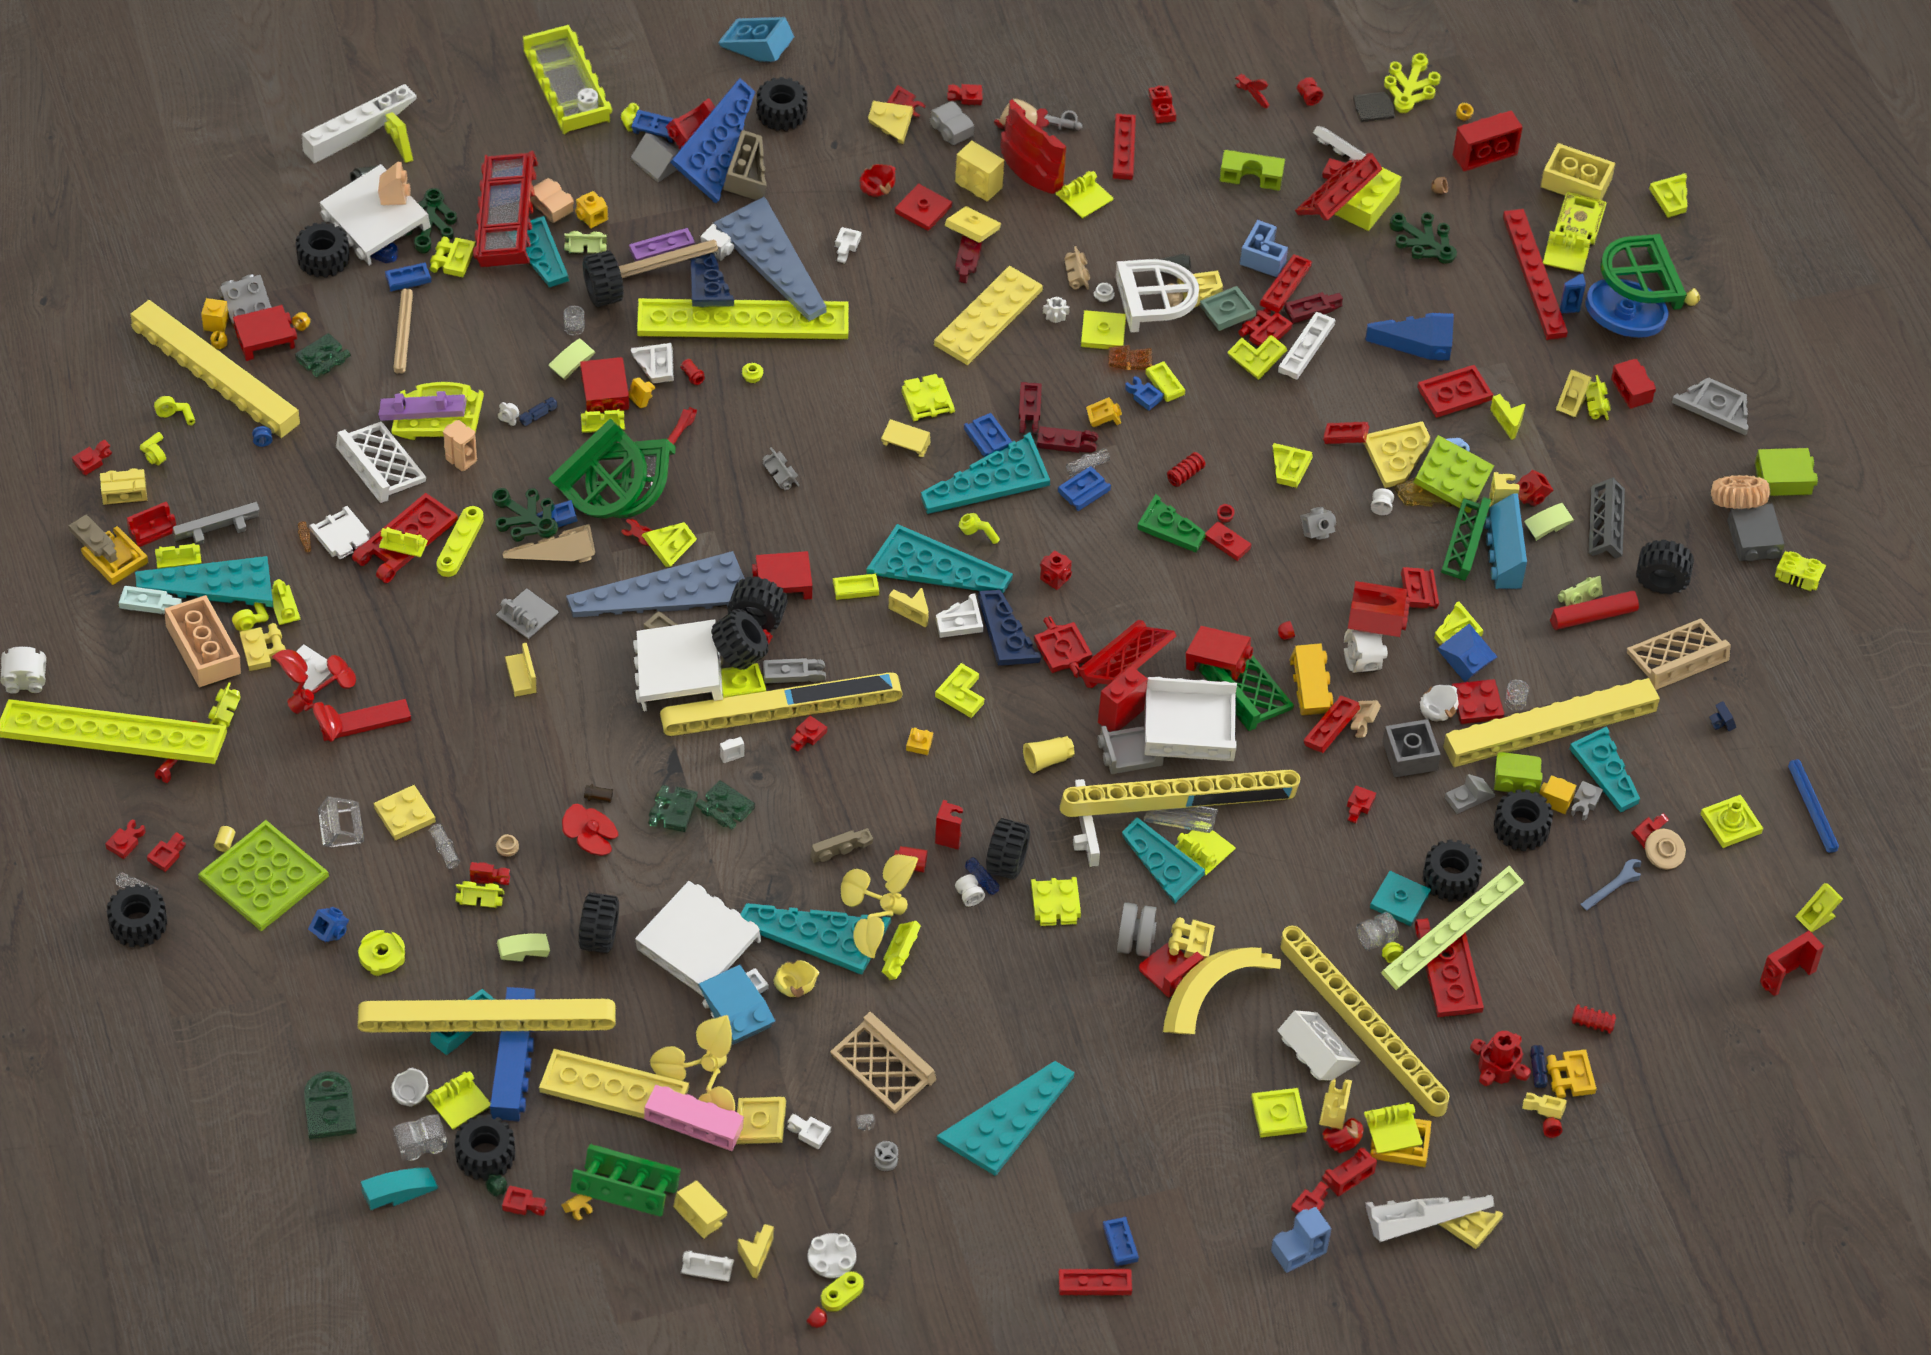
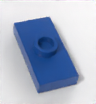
[385,262,431,291]
[1102,1217,1139,1266]

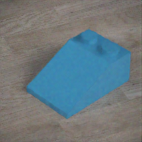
[718,17,794,62]
[698,965,775,1046]

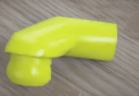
[621,103,639,131]

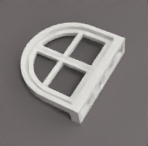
[1115,259,1199,332]

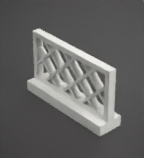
[336,421,426,503]

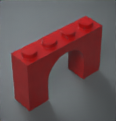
[1348,581,1410,637]

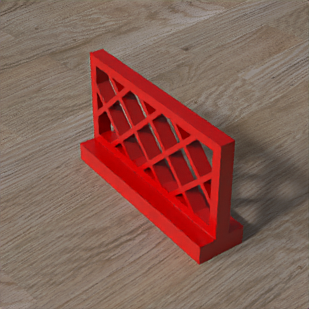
[1295,153,1383,220]
[1078,620,1176,688]

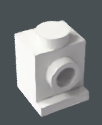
[701,224,734,261]

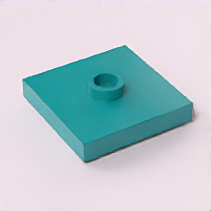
[1370,871,1431,926]

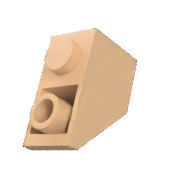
[378,162,410,205]

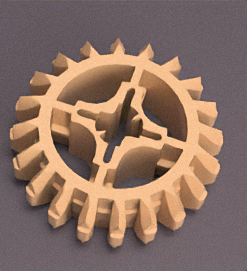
[1711,475,1770,510]

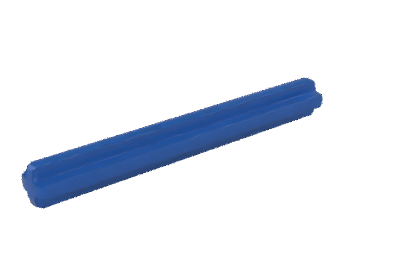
[1788,759,1839,853]

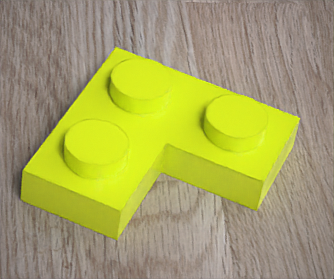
[1227,335,1287,380]
[935,663,985,718]

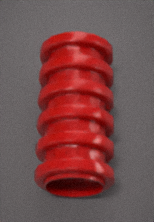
[1167,452,1206,487]
[1571,1004,1616,1034]

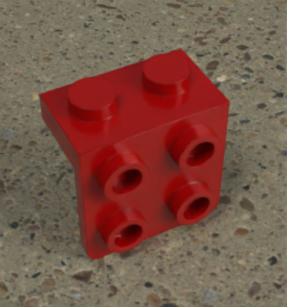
[1139,942,1204,998]

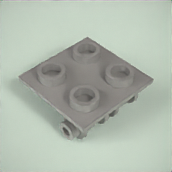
[496,588,559,639]

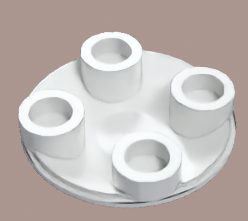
[808,1234,856,1278]

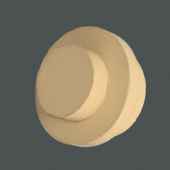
[496,834,519,857]

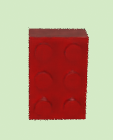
[1453,110,1523,171]

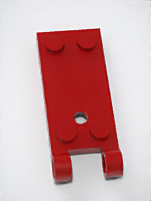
[352,493,458,583]
[1415,918,1484,1017]

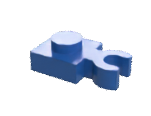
[1125,376,1164,411]
[537,500,578,527]

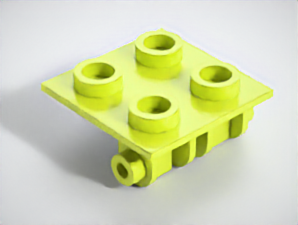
[1056,171,1114,219]
[1543,230,1591,273]
[1775,551,1826,591]
[1175,822,1236,876]
[426,1071,491,1130]
[1364,1103,1423,1154]

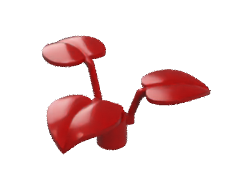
[272,649,356,742]

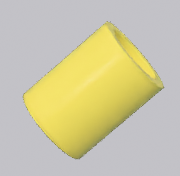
[214,826,235,852]

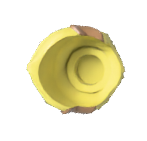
[773,959,819,998]

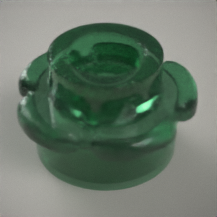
[485,1174,507,1197]

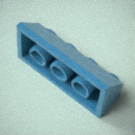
[1484,493,1527,589]

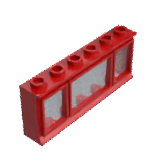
[473,151,538,267]

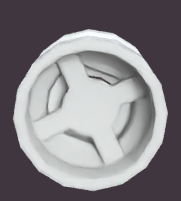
[955,874,985,907]

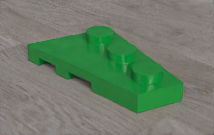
[1137,494,1206,553]

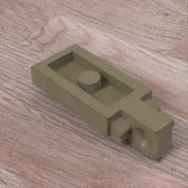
[69,514,118,563]
[810,828,873,863]

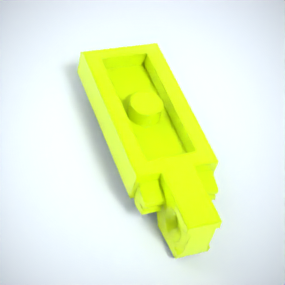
[882,921,921,980]

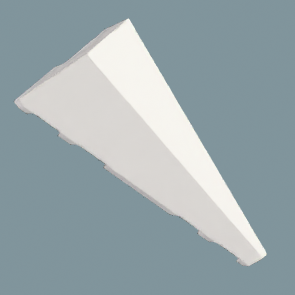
[1366,1195,1494,1242]

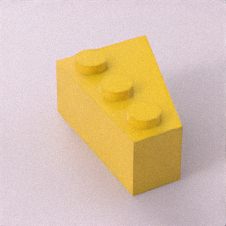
[1289,643,1333,715]

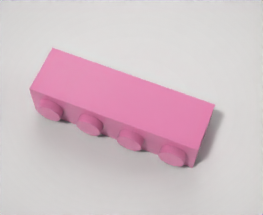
[644,1085,744,1151]

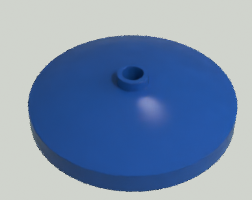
[1585,278,1668,337]

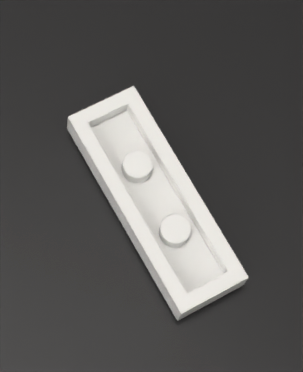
[1313,126,1366,160]

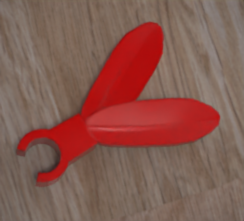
[1235,74,1269,108]

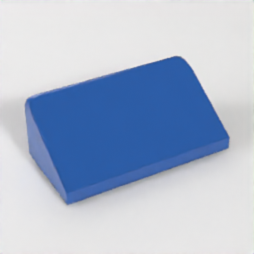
[1559,274,1586,313]

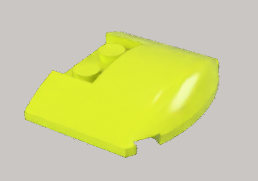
[391,382,484,440]

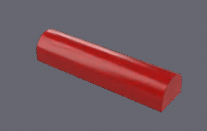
[1550,591,1639,630]

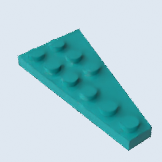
[921,433,1050,514]
[866,524,1013,593]
[135,556,273,607]
[740,903,891,975]
[937,1061,1075,1176]

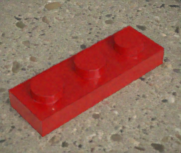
[1304,696,1360,753]
[1058,1269,1132,1295]

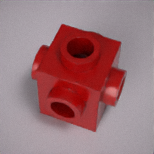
[1517,470,1554,507]
[1040,550,1072,590]

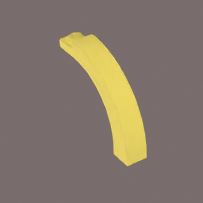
[1163,948,1281,1034]

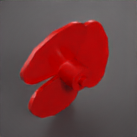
[562,804,618,856]

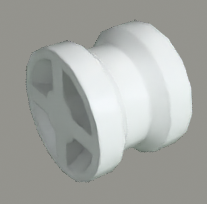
[577,88,598,112]
[1371,488,1394,515]

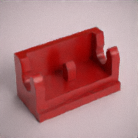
[127,502,176,547]
[935,800,963,850]
[1322,1147,1377,1197]

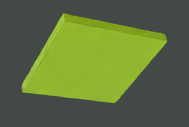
[198,820,329,932]

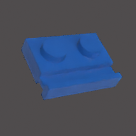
[964,413,1012,457]
[1058,466,1111,511]

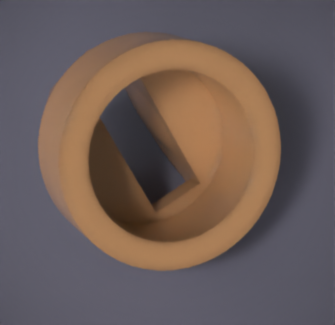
[1431,177,1448,194]

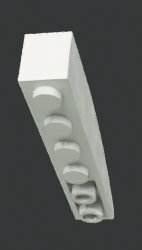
[302,84,417,163]

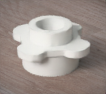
[498,402,519,426]

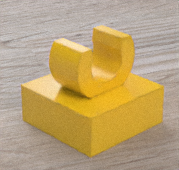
[628,377,655,408]
[906,728,933,755]
[561,1194,593,1221]

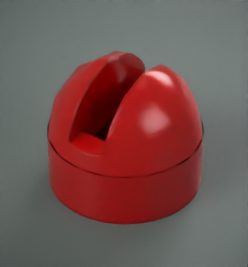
[1217,504,1234,523]
[1278,621,1295,640]
[1543,1117,1563,1138]
[806,1307,827,1328]

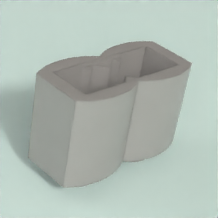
[930,101,974,145]

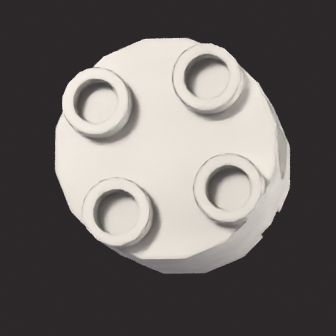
[1344,629,1388,673]
[0,647,46,693]

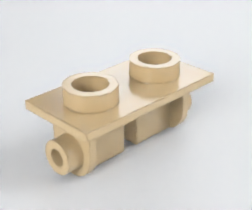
[1064,246,1090,290]

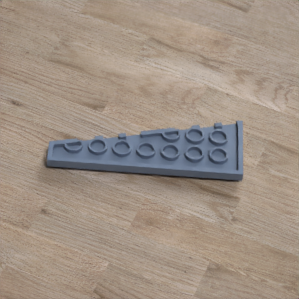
[714,197,826,321]
[566,551,745,617]

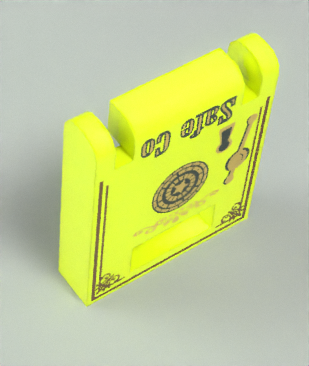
[1555,192,1607,245]

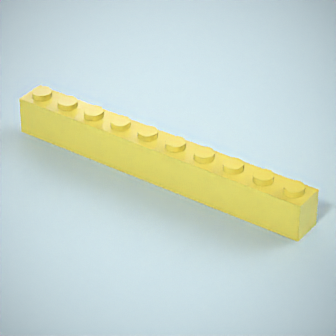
[131,300,300,438]
[1443,678,1660,767]

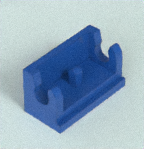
[631,110,674,143]

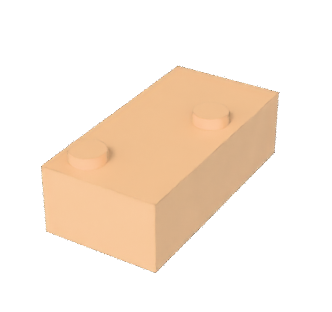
[165,595,241,687]

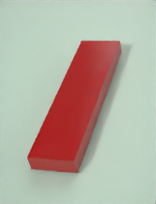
[1112,114,1136,180]
[1259,254,1312,313]
[318,699,411,741]

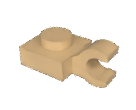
[1351,700,1381,738]

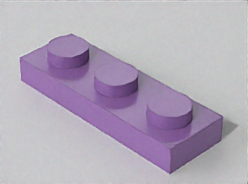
[629,228,695,262]

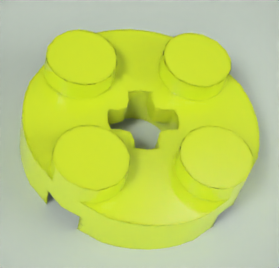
[358,930,405,976]

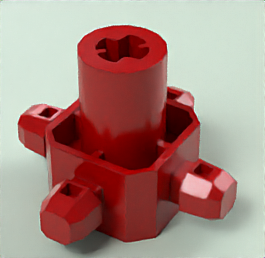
[1470,1031,1531,1086]

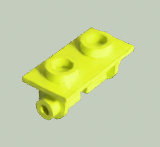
[1586,375,1611,420]
[581,409,625,433]
[379,527,428,557]
[155,543,201,569]
[271,579,301,625]
[208,683,241,728]
[456,881,504,908]

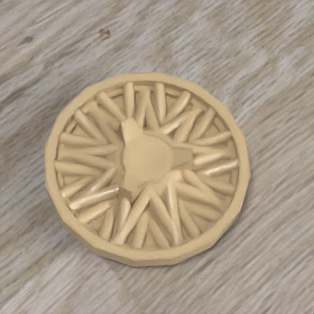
[1645,829,1686,870]

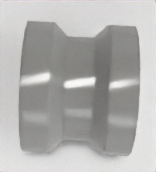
[874,1141,898,1171]

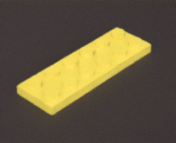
[934,266,1043,365]
[539,1049,689,1119]

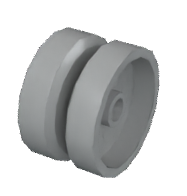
[1117,902,1157,957]

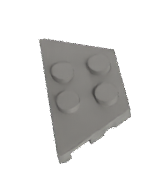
[1672,377,1748,436]

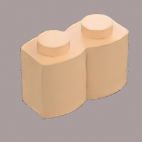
[530,178,574,223]

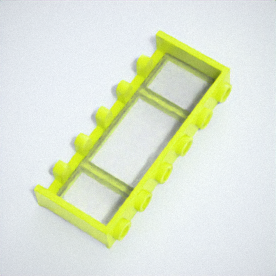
[523,25,612,134]

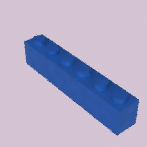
[490,987,537,1121]

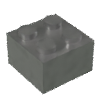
[1382,719,1440,777]

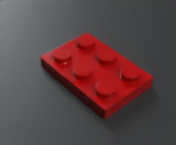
[1417,365,1493,418]

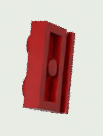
[1401,567,1439,609]

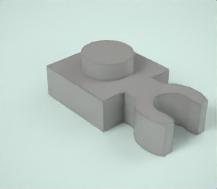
[1571,781,1603,820]

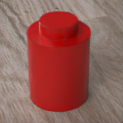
[894,846,928,873]

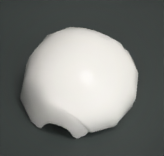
[391,1068,428,1106]

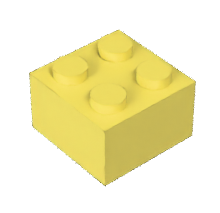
[955,141,1004,202]

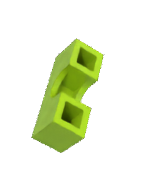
[1220,150,1285,190]

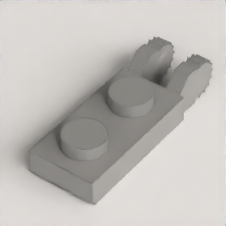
[763,658,826,683]

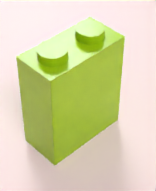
[1755,448,1818,496]

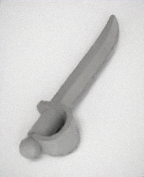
[1045,110,1082,130]

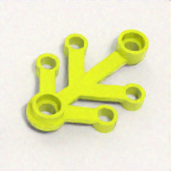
[1384,53,1440,113]

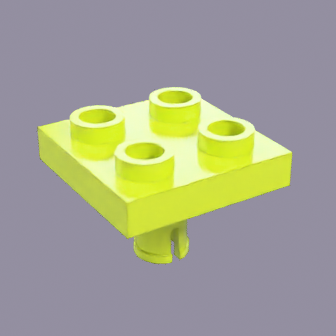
[1701,795,1763,848]

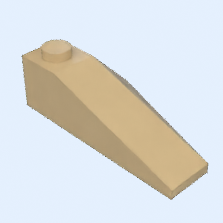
[503,524,595,563]

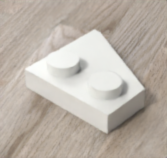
[631,343,674,384]
[936,594,983,638]
[296,645,334,691]

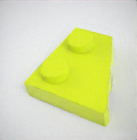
[1649,174,1687,217]
[642,522,697,567]

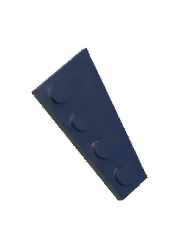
[691,253,734,307]
[978,590,1042,665]

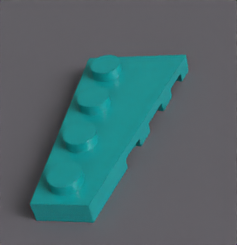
[505,216,569,287]

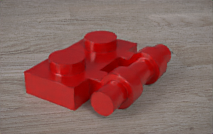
[1238,308,1293,347]

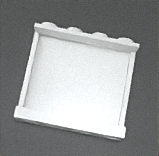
[320,165,431,265]
[633,619,723,711]
[1144,677,1237,761]
[635,881,761,997]

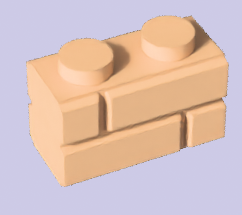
[443,420,477,471]

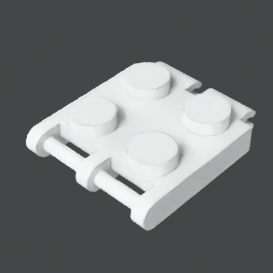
[309,506,370,559]

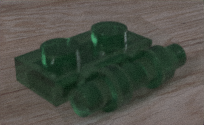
[295,333,351,377]
[696,780,755,830]
[648,785,698,832]

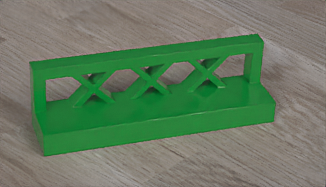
[1441,497,1491,581]

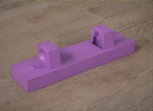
[379,391,466,421]

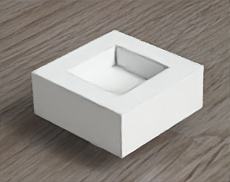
[720,737,744,763]

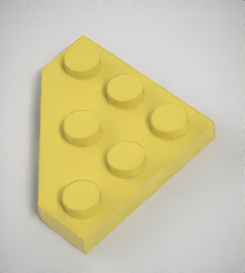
[1364,421,1430,488]

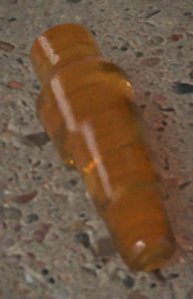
[298,521,311,552]

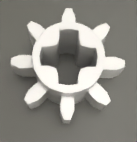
[1043,297,1069,323]

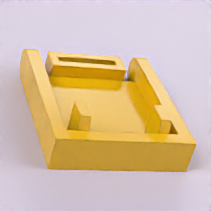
[81,526,148,585]
[1370,1119,1431,1167]

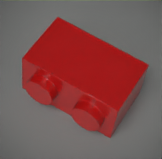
[1611,358,1656,409]

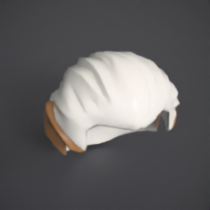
[1419,685,1459,722]

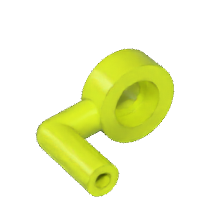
[154,396,195,425]
[140,432,166,465]
[959,513,1000,544]
[232,602,269,631]

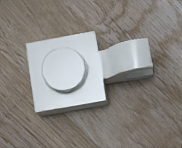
[835,227,861,263]
[787,1114,831,1149]

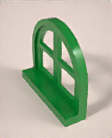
[1600,234,1687,310]
[548,418,647,518]
[585,439,676,518]

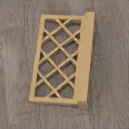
[1627,618,1731,690]
[830,1012,936,1113]

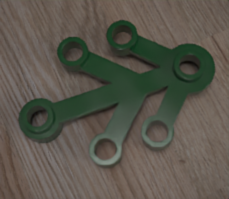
[404,188,457,254]
[1389,212,1457,264]
[492,488,558,542]

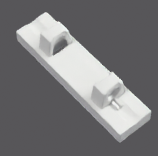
[1278,312,1335,379]
[1073,779,1100,867]

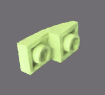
[549,338,595,380]
[1524,503,1574,541]
[497,934,550,961]

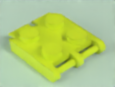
[902,374,955,421]
[1031,877,1081,926]

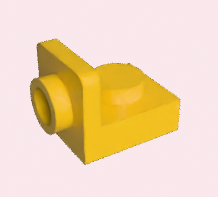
[1086,397,1122,428]

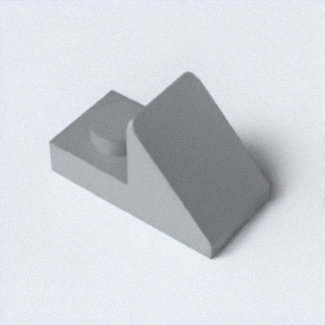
[1445,774,1495,814]

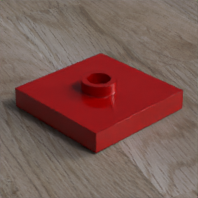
[895,184,952,231]

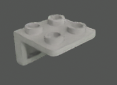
[218,274,271,325]

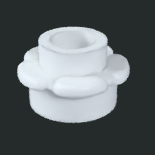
[1094,283,1114,302]

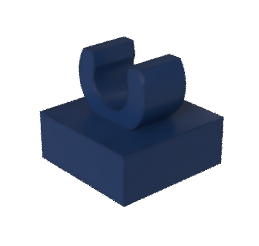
[1709,701,1737,731]

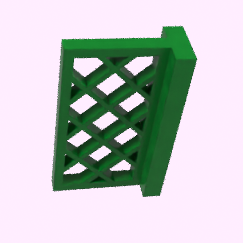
[1199,655,1294,731]

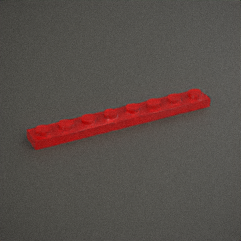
[1503,209,1568,340]

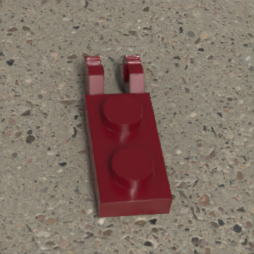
[1019,382,1042,434]
[1037,426,1098,453]

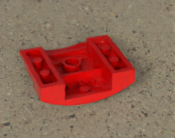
[1000,99,1066,194]

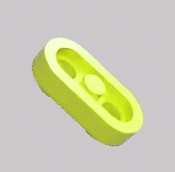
[821,1272,863,1312]

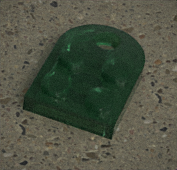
[304,1071,357,1140]

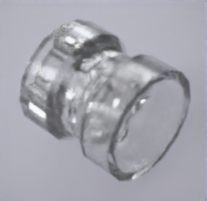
[563,306,585,335]
[1505,679,1529,710]

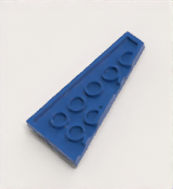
[670,78,755,203]

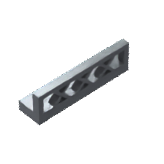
[1589,478,1625,559]

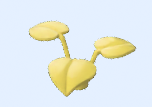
[841,855,918,958]
[650,1015,735,1111]

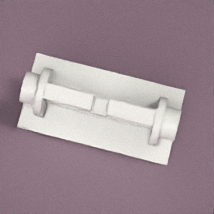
[681,1251,734,1282]

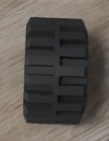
[757,77,807,131]
[296,222,350,278]
[582,250,624,307]
[1636,540,1694,595]
[728,577,788,632]
[711,609,769,670]
[1494,789,1553,851]
[986,818,1030,880]
[1423,839,1482,902]
[107,884,168,948]
[578,892,619,954]
[455,1115,515,1181]

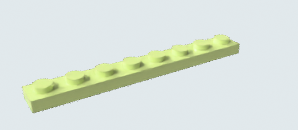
[1381,866,1524,990]

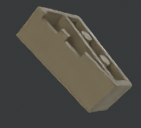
[723,130,766,200]

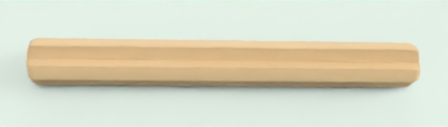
[619,239,718,278]
[394,289,413,374]

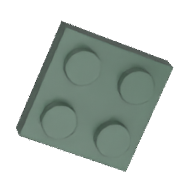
[1200,286,1256,331]

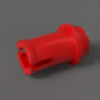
[680,359,705,385]

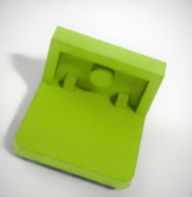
[1494,752,1543,794]

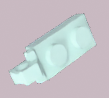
[118,586,182,614]

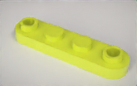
[436,506,484,577]

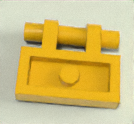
[1546,1050,1597,1099]

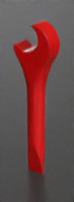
[655,407,697,465]

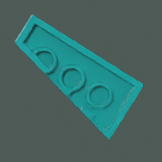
[1569,726,1640,813]
[1122,817,1205,904]

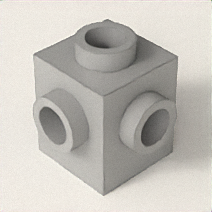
[1300,507,1336,539]

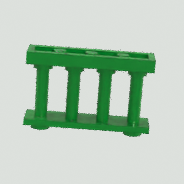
[570,1144,681,1217]

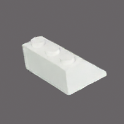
[1277,1010,1360,1080]

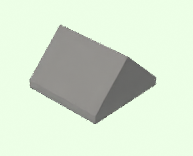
[631,133,678,182]

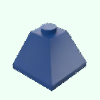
[1437,623,1497,682]

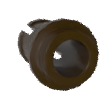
[584,784,613,803]

